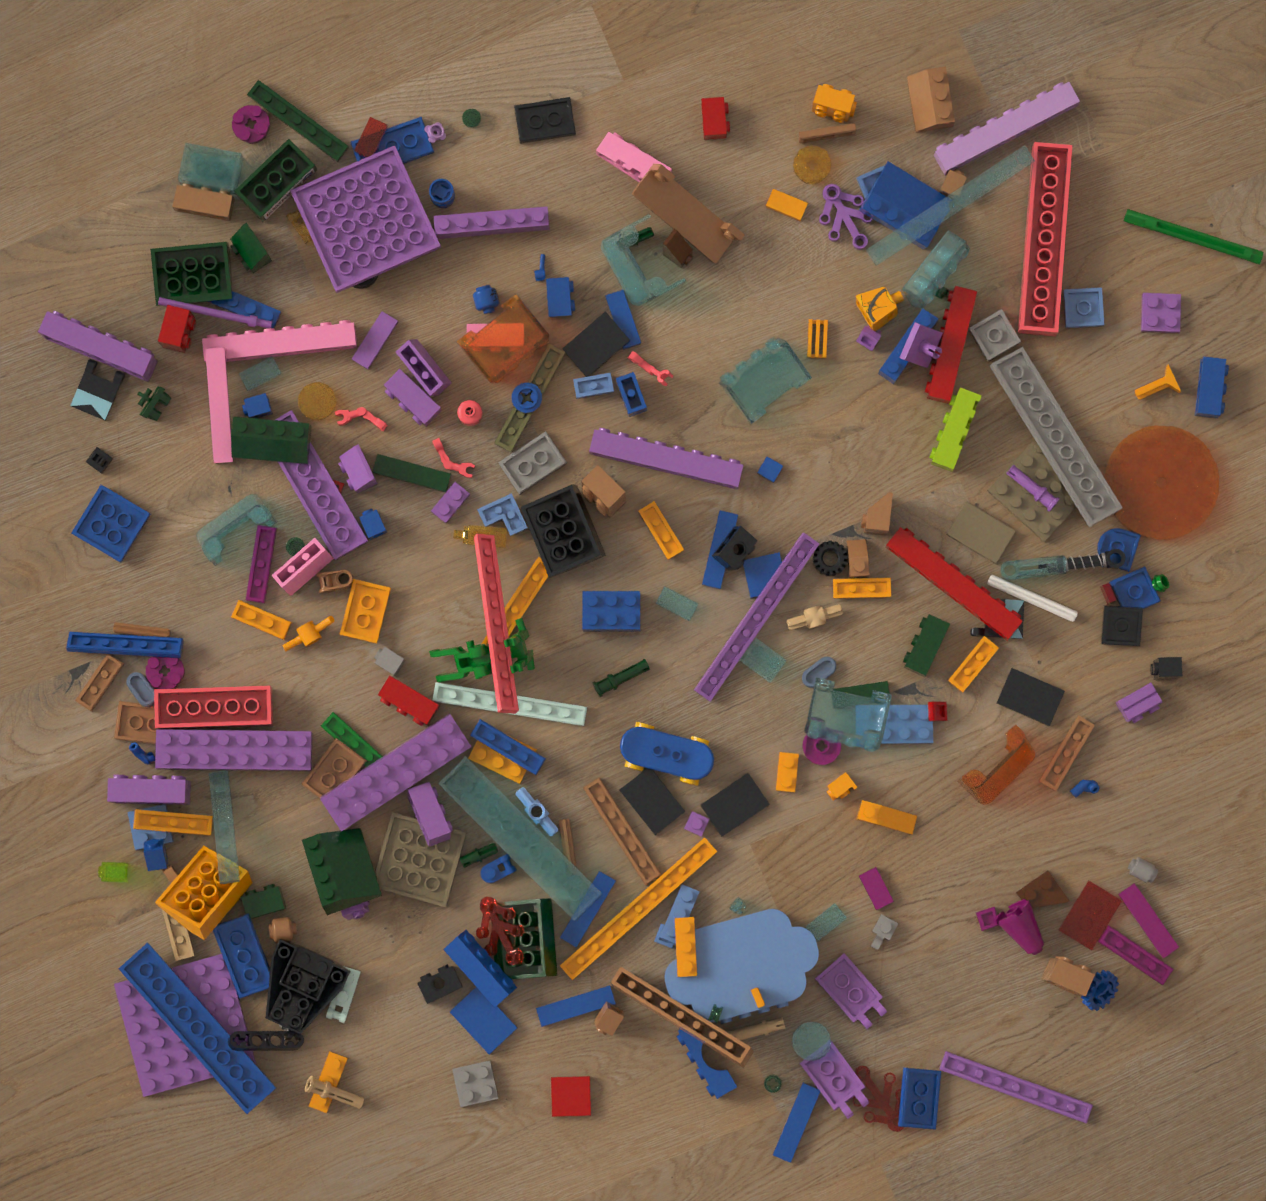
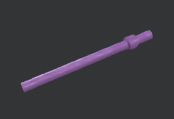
[158,297,272,328]

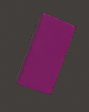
[859,867,894,910]

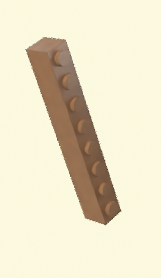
[611,967,754,1068]

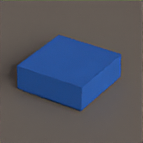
[757,457,783,483]

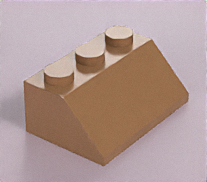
[907,66,955,133]

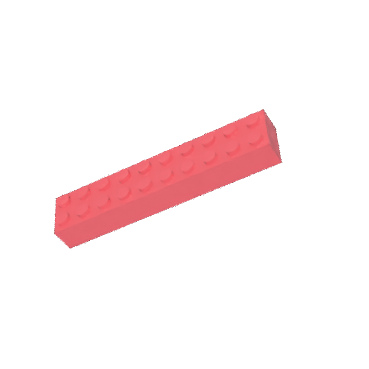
[1018,142,1073,337]

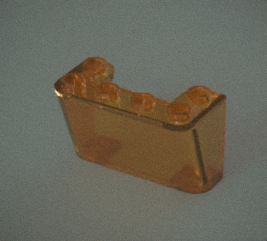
[457,294,550,383]

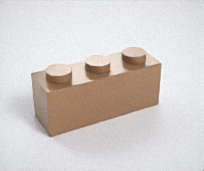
[172,183,235,221]

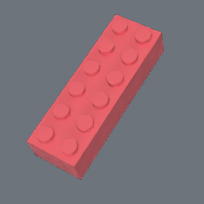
[154,686,273,730]

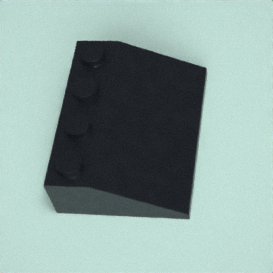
[521,484,606,578]

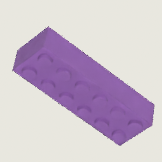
[38,311,158,382]

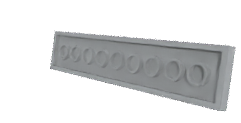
[990,347,1123,527]

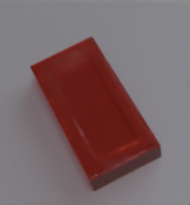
[354,117,388,157]

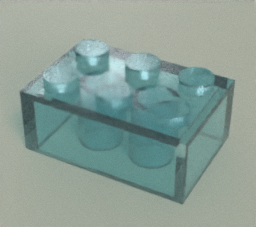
[178,143,244,195]

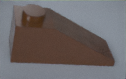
[663,228,693,268]

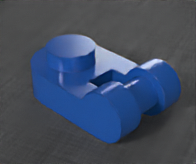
[481,854,517,883]

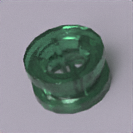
[708,1004,723,1023]
[764,1074,782,1093]

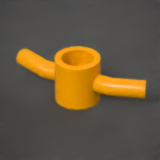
[282,616,335,652]

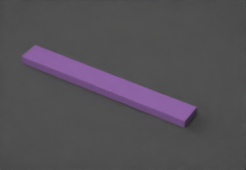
[939,1051,1093,1123]

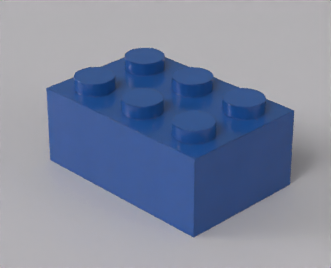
[582,591,640,632]

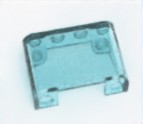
[719,337,812,424]
[804,677,892,752]

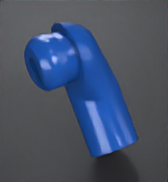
[129,742,155,765]
[1070,779,1100,798]

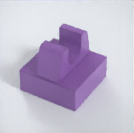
[856,325,881,351]

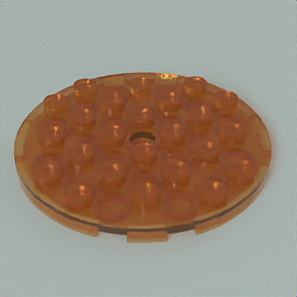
[1104,425,1219,540]

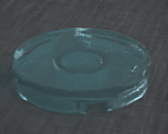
[792,1022,831,1061]

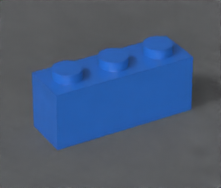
[1195,356,1229,418]

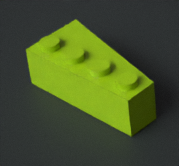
[929,387,982,472]

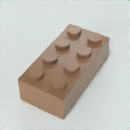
[581,465,626,518]
[1041,956,1095,996]

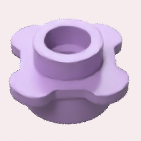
[424,122,446,143]

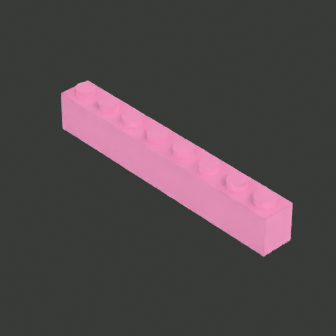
[202,320,358,363]

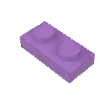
[431,482,470,523]

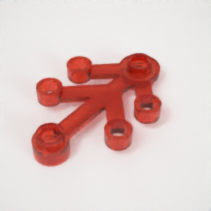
[476,897,524,965]
[852,1065,904,1132]

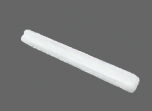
[987,575,1078,622]

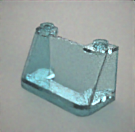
[196,494,278,566]

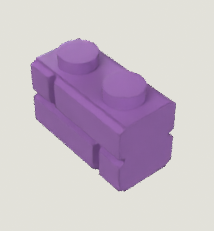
[1116,683,1163,723]

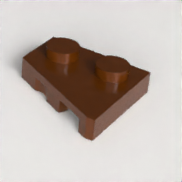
[1016,870,1069,908]

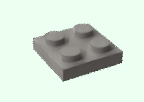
[968,309,1021,361]
[452,1060,499,1107]

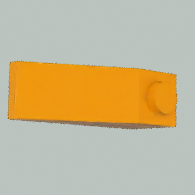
[856,800,917,835]

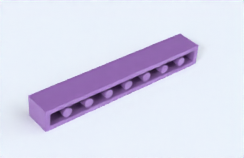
[589,428,743,490]

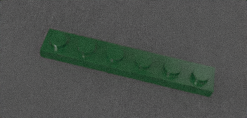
[247,80,349,162]

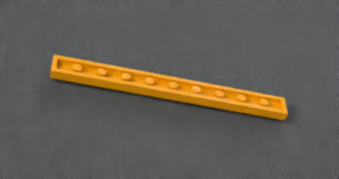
[560,837,717,980]

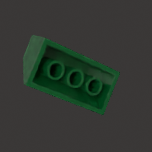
[231,417,312,464]

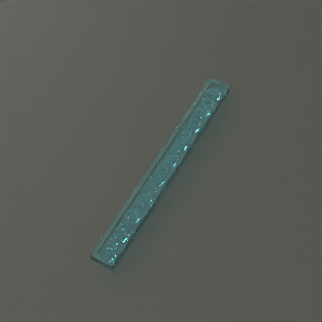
[866,145,1035,266]

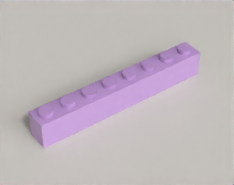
[934,82,1080,175]

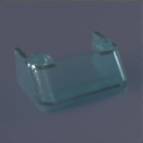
[600,214,686,306]

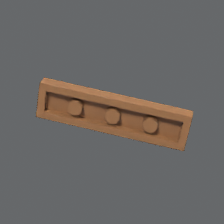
[1039,715,1095,791]

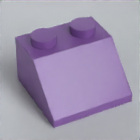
[338,444,378,493]

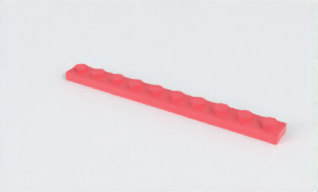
[474,534,519,714]

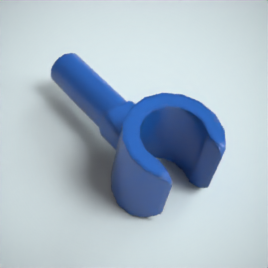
[534,254,546,281]

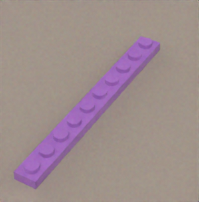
[694,533,819,702]

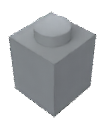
[374,647,406,676]

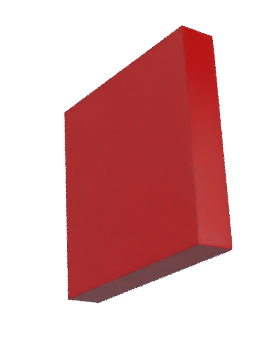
[551,1076,591,1117]

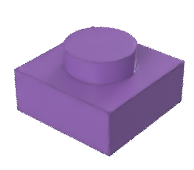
[684,811,709,837]

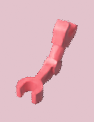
[627,351,673,386]
[335,407,388,432]
[432,438,475,478]

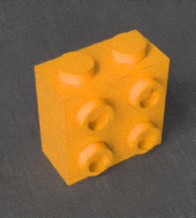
[812,84,857,123]

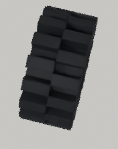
[813,541,848,576]

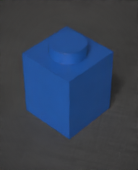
[242,393,273,419]
[359,509,387,540]
[143,839,168,871]

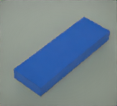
[605,290,641,350]

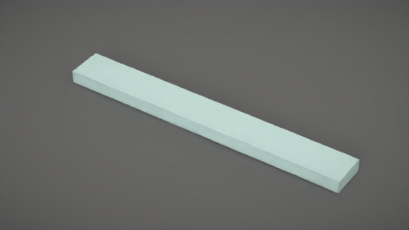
[432,682,587,726]

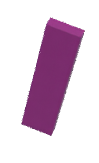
[245,525,277,604]
[1118,883,1179,958]
[1097,925,1174,985]

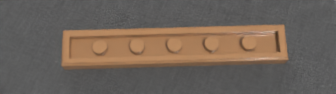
[583,778,661,885]

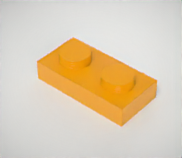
[776,752,799,793]

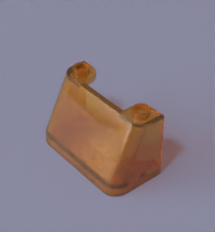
[957,725,1035,805]

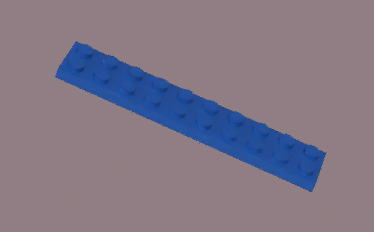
[118,942,277,1114]

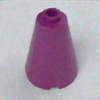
[995,899,1044,955]

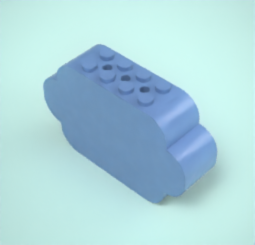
[665,909,819,1024]

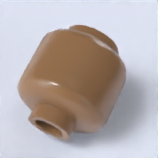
[268,917,297,943]

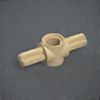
[787,604,843,630]

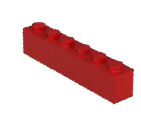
[925,286,977,404]

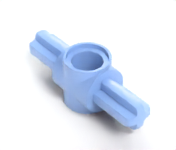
[515,787,559,837]

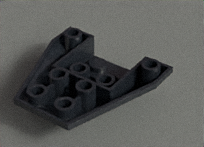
[265,939,351,1034]

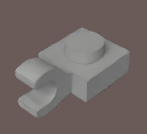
[871,914,898,950]

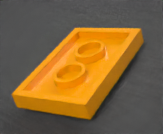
[340,579,391,644]
[468,736,537,784]

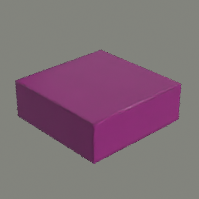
[975,907,999,931]

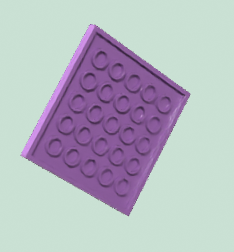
[290,145,441,293]
[114,954,257,1097]

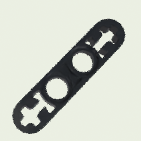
[228,1031,304,1051]

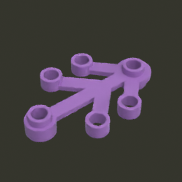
[819,184,872,250]

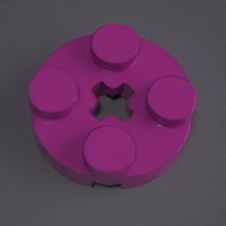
[232,105,270,144]
[145,657,185,689]
[802,726,841,765]

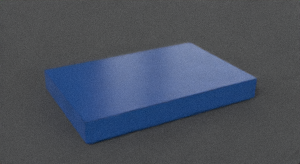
[450,987,517,1054]
[898,1067,941,1130]

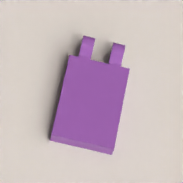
[815,953,887,1029]
[800,1040,869,1119]

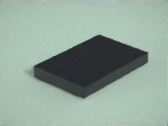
[514,97,576,144]
[562,311,631,377]
[996,668,1065,726]
[619,768,685,835]
[700,773,770,837]

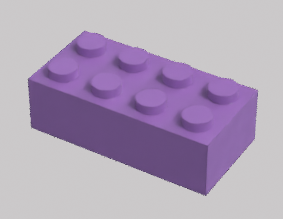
[107,775,191,805]

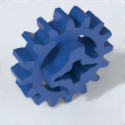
[1081,970,1119,1011]

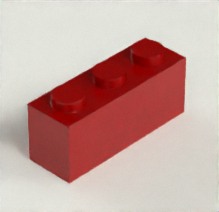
[378,675,440,726]

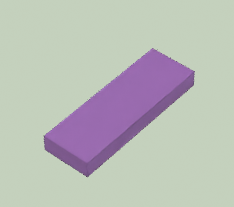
[352,311,398,370]

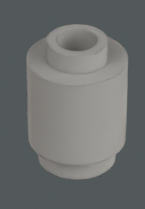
[1128,857,1158,883]

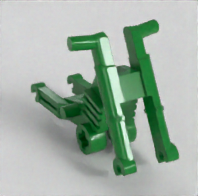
[429,618,535,682]

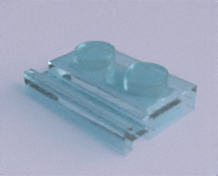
[739,638,787,683]

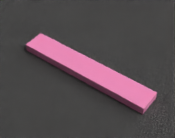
[205,347,233,463]

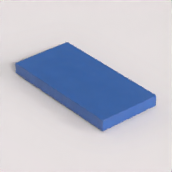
[350,117,434,164]
[213,913,270,999]

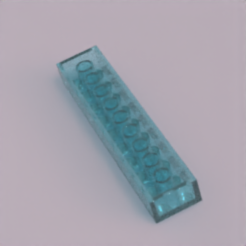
[438,756,603,922]

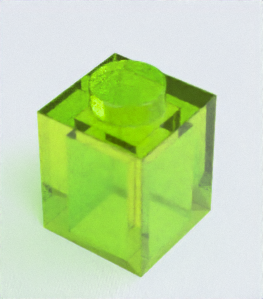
[98,862,128,882]

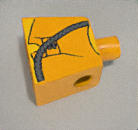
[856,287,904,332]

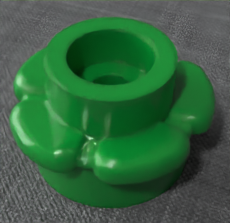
[1152,574,1169,592]

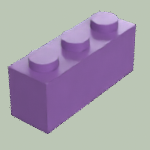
[396,339,452,396]
[384,369,442,426]
[407,782,453,847]

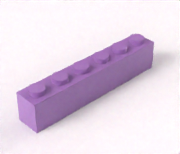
[434,207,550,239]

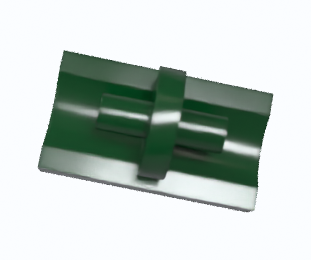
[137,386,171,421]

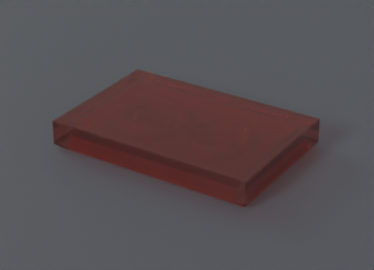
[1058,880,1122,951]

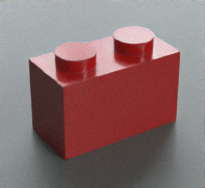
[701,97,730,140]

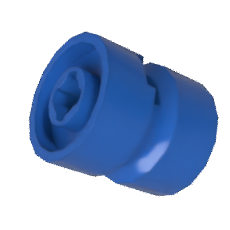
[429,179,455,208]

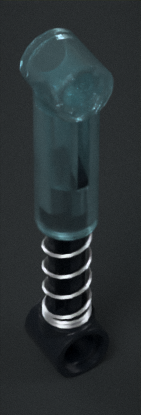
[1000,549,1126,581]

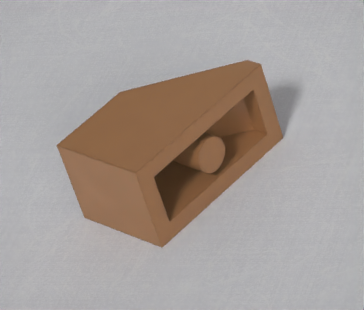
[846,539,870,579]

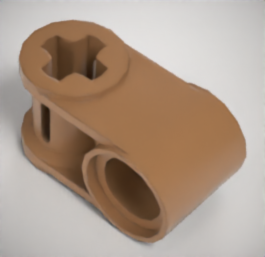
[316,570,355,593]

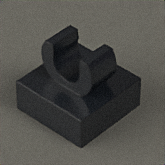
[86,447,113,474]

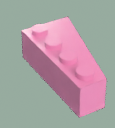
[596,132,672,182]

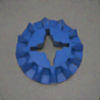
[511,382,542,413]

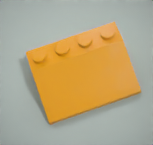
[155,845,253,940]

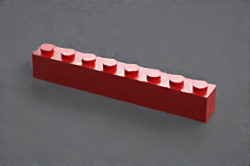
[886,527,1023,641]

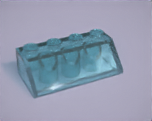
[902,230,970,308]

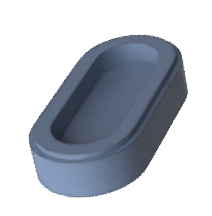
[802,657,836,688]
[126,672,154,707]

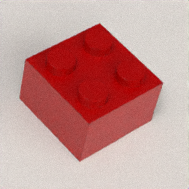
[158,305,196,353]

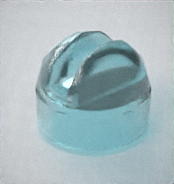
[729,897,746,914]

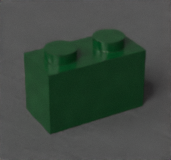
[241,884,287,919]

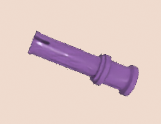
[1006,465,1060,512]

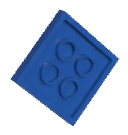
[71,485,151,563]

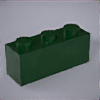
[903,614,950,677]

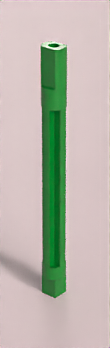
[1123,209,1264,265]

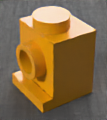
[826,772,857,801]

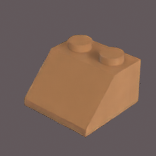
[861,492,893,535]

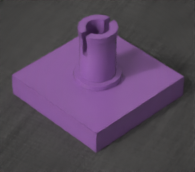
[899,322,943,368]

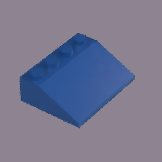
[859,161,952,249]

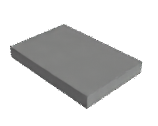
[498,431,567,495]

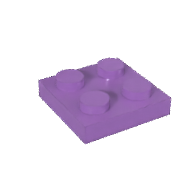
[1141,293,1181,333]

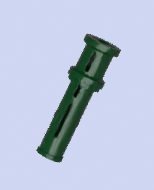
[592,659,650,697]

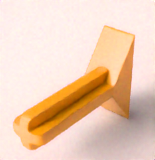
[1135,364,1181,400]

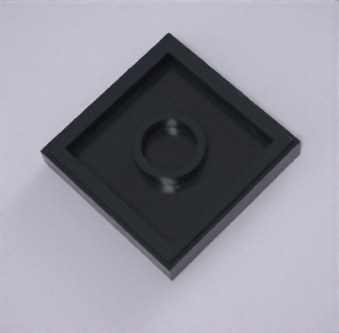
[1101,605,1143,646]

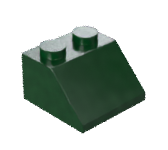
[230,223,272,274]

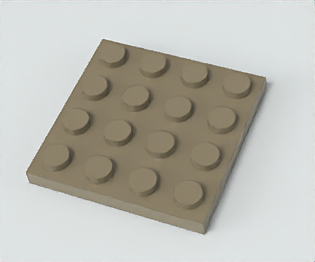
[987,439,1076,542]
[375,812,467,907]

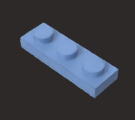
[659,884,700,945]

